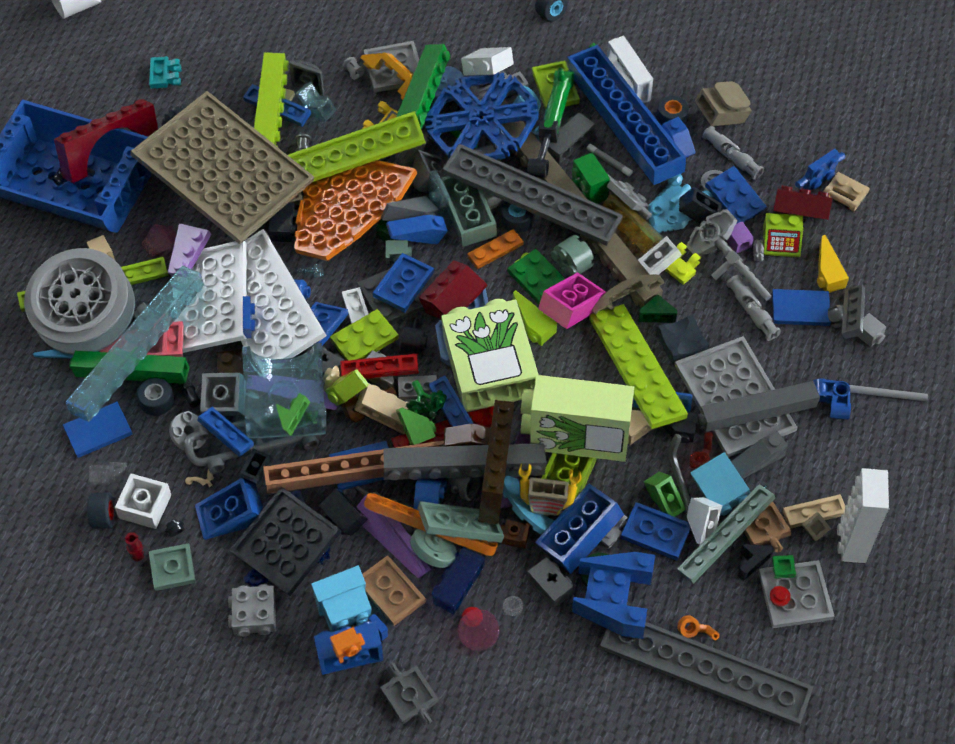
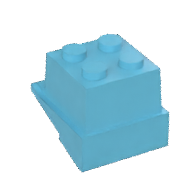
[311,565,371,632]

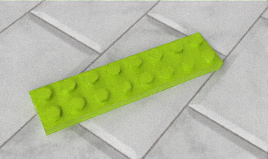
[288,111,426,182]
[589,304,688,429]

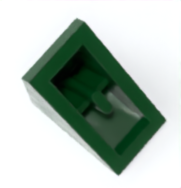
[638,294,678,323]

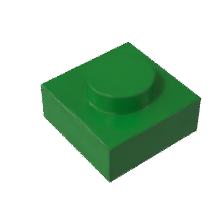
[772,555,796,578]

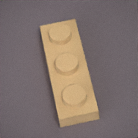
[783,494,845,529]

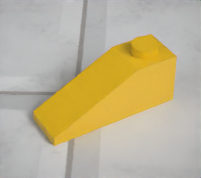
[817,235,849,293]

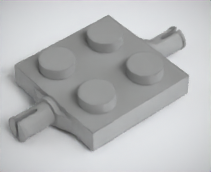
[607,174,652,220]

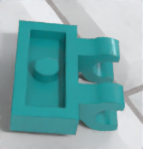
[149,56,182,89]

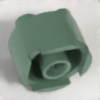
[551,235,594,277]

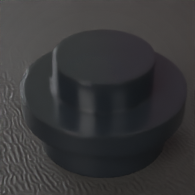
[165,519,184,537]

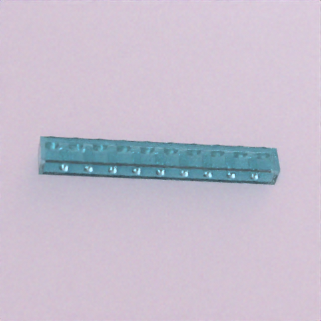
[66,265,204,422]

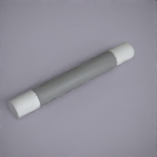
[587,144,633,177]

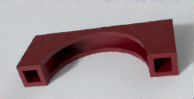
[54,99,158,183]

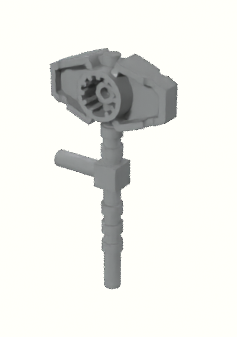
[686,209,771,301]

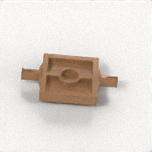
[744,501,791,552]

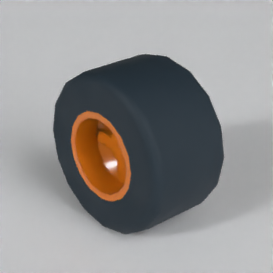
[656,95,689,125]

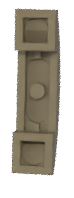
[592,274,665,315]

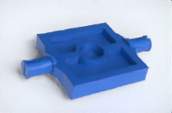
[795,149,846,190]

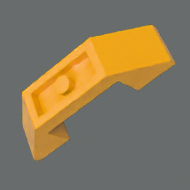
[360,52,414,100]

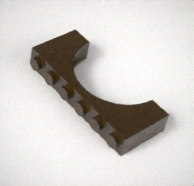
[478,400,515,524]

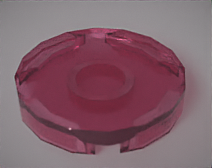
[458,609,500,651]

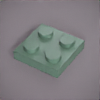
[149,543,196,591]

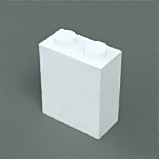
[461,47,514,76]

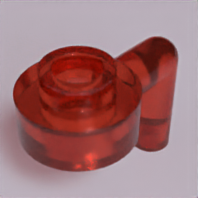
[690,432,713,470]

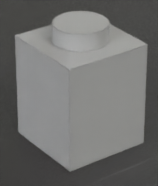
[858,313,886,347]

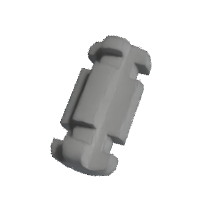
[753,239,764,261]

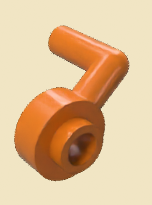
[677,615,720,640]

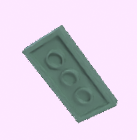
[418,501,504,543]

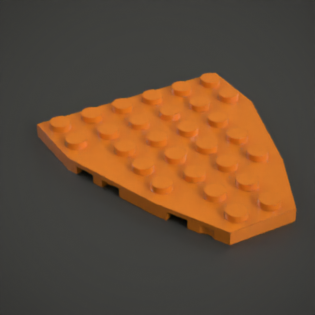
[294,160,417,261]

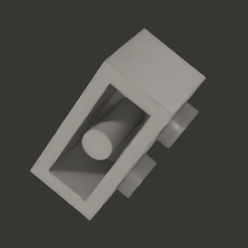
[398,375,437,403]

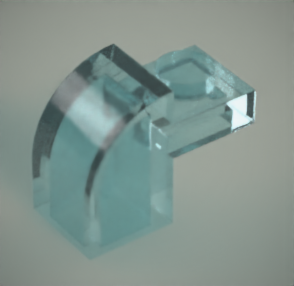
[296,82,337,121]

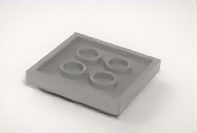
[364,41,419,93]
[758,560,834,628]

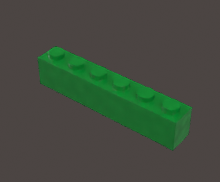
[396,44,450,128]

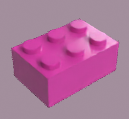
[538,272,606,329]

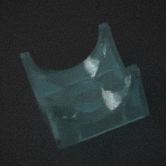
[242,343,326,438]

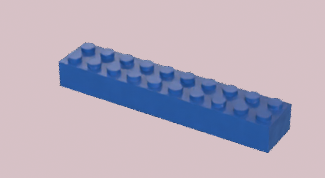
[567,45,686,185]

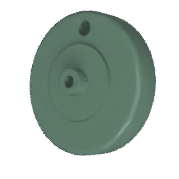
[410,529,457,568]

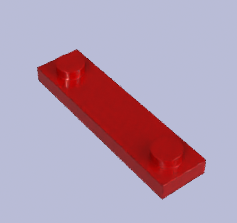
[340,354,419,379]

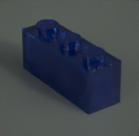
[431,547,485,615]

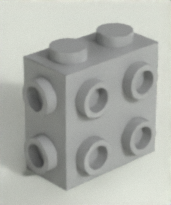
[228,584,276,636]

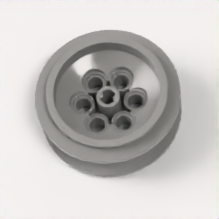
[24,248,135,355]

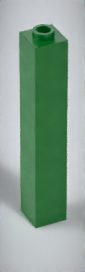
[69,350,190,384]

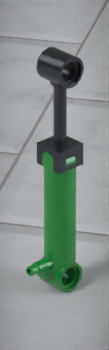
[527,68,574,178]

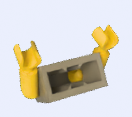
[518,464,582,517]

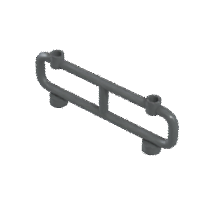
[183,404,327,474]

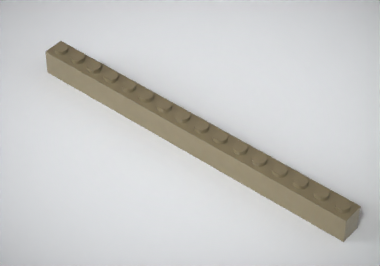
[483,99,663,308]

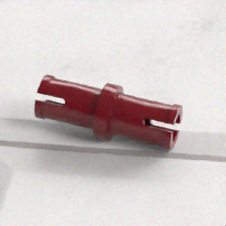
[125,533,144,562]

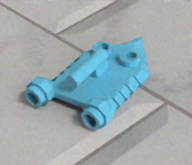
[648,174,712,235]

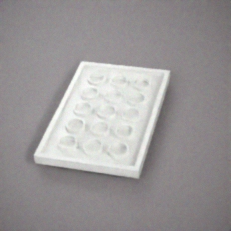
[173,241,246,353]

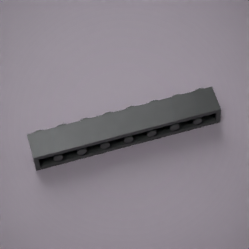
[383,443,546,480]

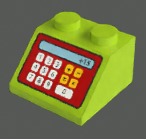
[763,213,803,257]

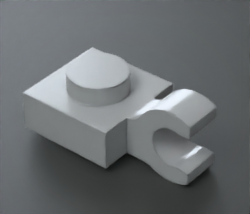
[600,515,627,549]

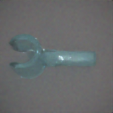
[298,264,324,278]

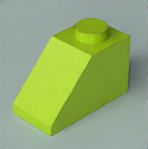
[325,369,369,406]

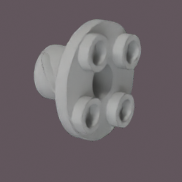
[169,411,206,451]

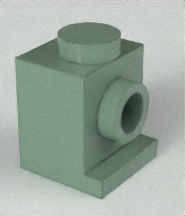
[386,240,412,264]

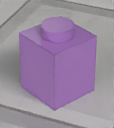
[726,222,754,253]

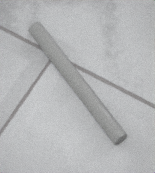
[849,385,928,401]

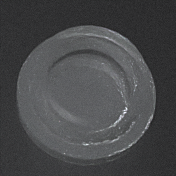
[503,596,523,616]

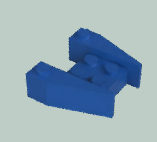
[572,552,655,639]

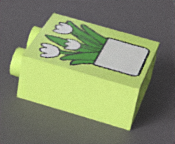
[441,299,539,412]
[521,375,634,462]

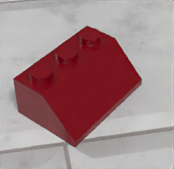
[773,185,833,220]
[418,260,487,319]

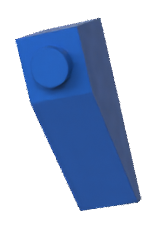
[386,215,448,244]

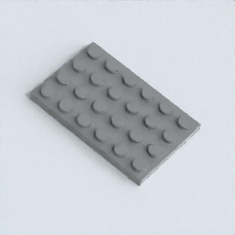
[675,336,798,457]

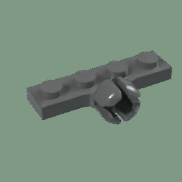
[828,284,865,339]

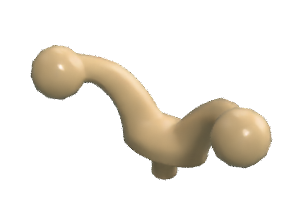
[185,469,214,487]

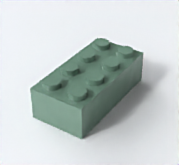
[438,176,497,247]

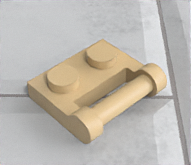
[823,172,870,212]

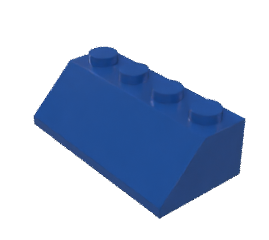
[535,484,624,574]

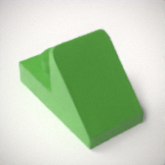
[276,393,310,436]

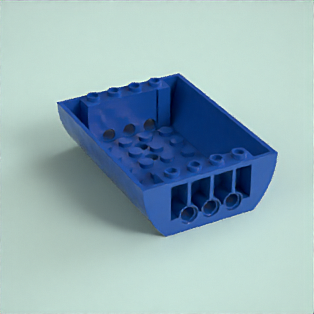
[0,99,151,233]

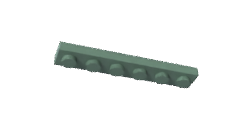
[677,484,775,584]

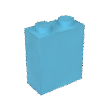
[690,452,751,515]

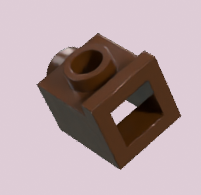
[501,520,530,549]

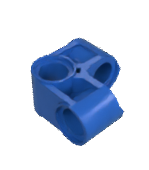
[813,379,851,420]

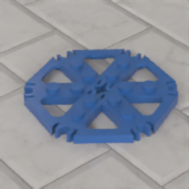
[426,72,539,160]

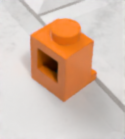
[330,627,365,663]

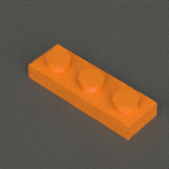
[467,229,523,269]

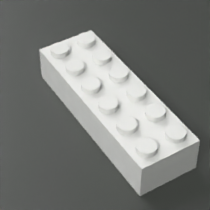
[837,468,889,563]

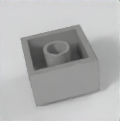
[200,373,247,416]

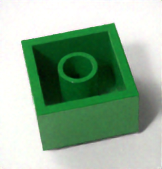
[571,152,610,204]

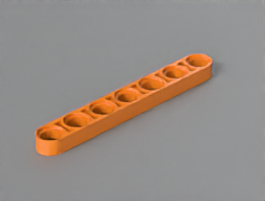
[364,493,498,556]

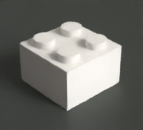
[115,474,171,529]

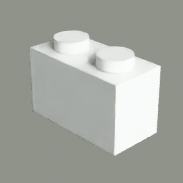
[638,236,682,275]

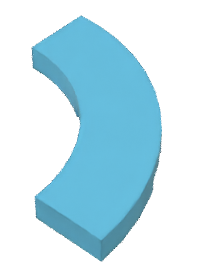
[503,476,555,535]

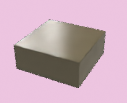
[802,512,831,541]

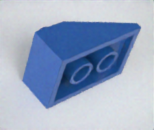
[195,477,263,540]

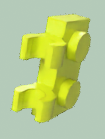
[665,242,701,285]

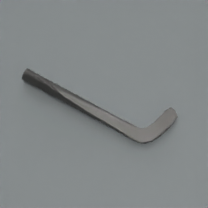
[669,434,691,513]

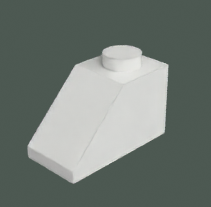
[687,497,722,545]

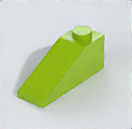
[513,290,557,346]

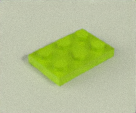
[532,61,580,109]
[330,309,399,360]

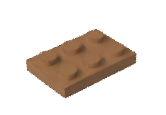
[362,555,426,626]

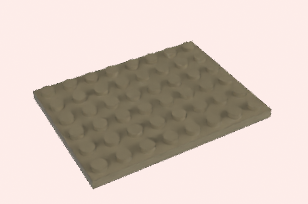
[131,91,314,245]

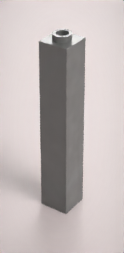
[698,381,820,432]

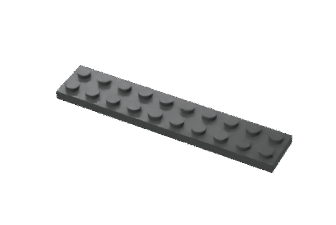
[442,144,623,246]
[600,622,814,727]

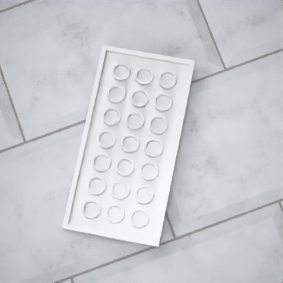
[241,229,327,375]

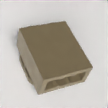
[695,82,752,126]

